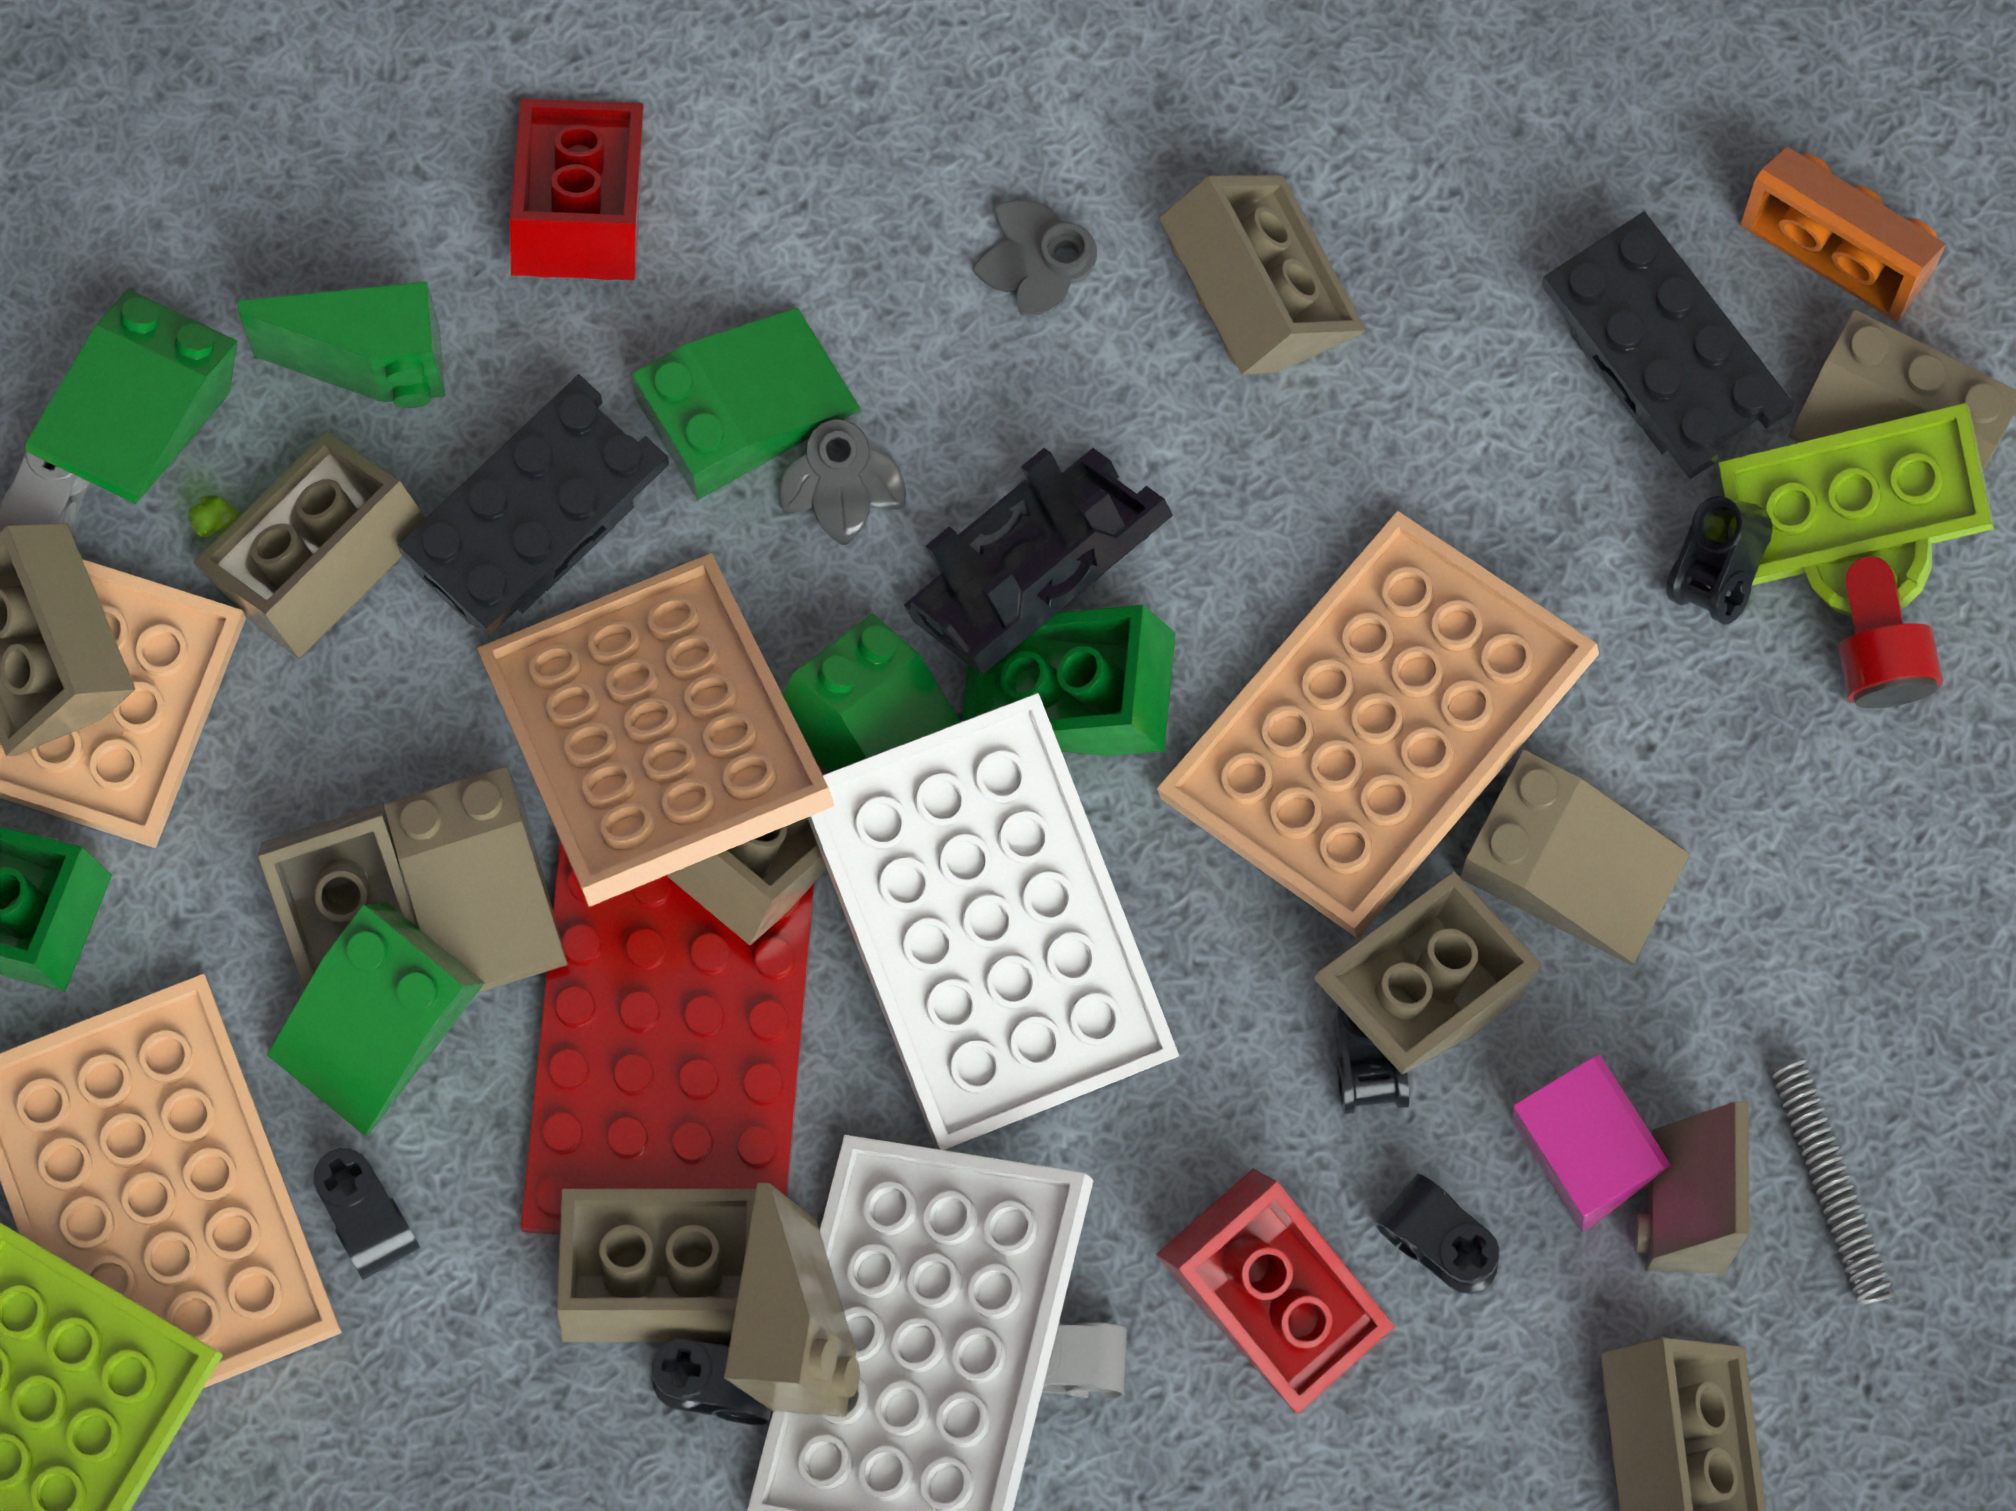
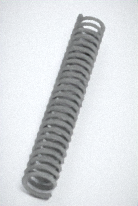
[1771,1058,1895,1304]

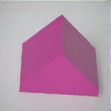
[1513,1055,1671,1232]

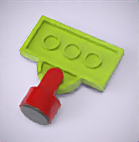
[1718,403,1995,708]

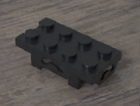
[1541,211,1794,479]
[398,374,669,636]
[904,448,1173,675]

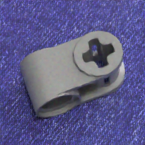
[0,452,90,534]
[1042,1323,1127,1399]

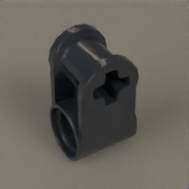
[1666,496,1773,625]
[1334,1006,1409,1114]
[313,1148,421,1280]
[1375,1173,1499,1294]
[652,1339,773,1425]

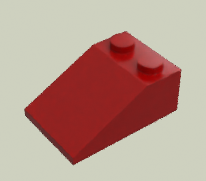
[510,99,644,280]
[1156,1168,1395,1414]

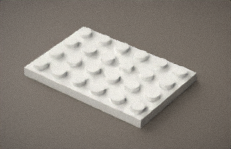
[807,693,1179,1150]
[747,1135,1093,1511]

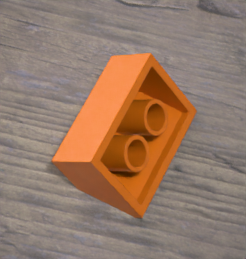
[1740,146,1946,323]

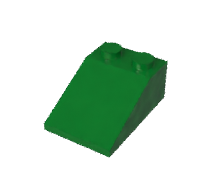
[237,282,445,408]
[25,289,237,504]
[631,307,860,500]
[962,605,1176,756]
[783,613,961,772]
[0,826,112,992]
[267,902,485,1136]

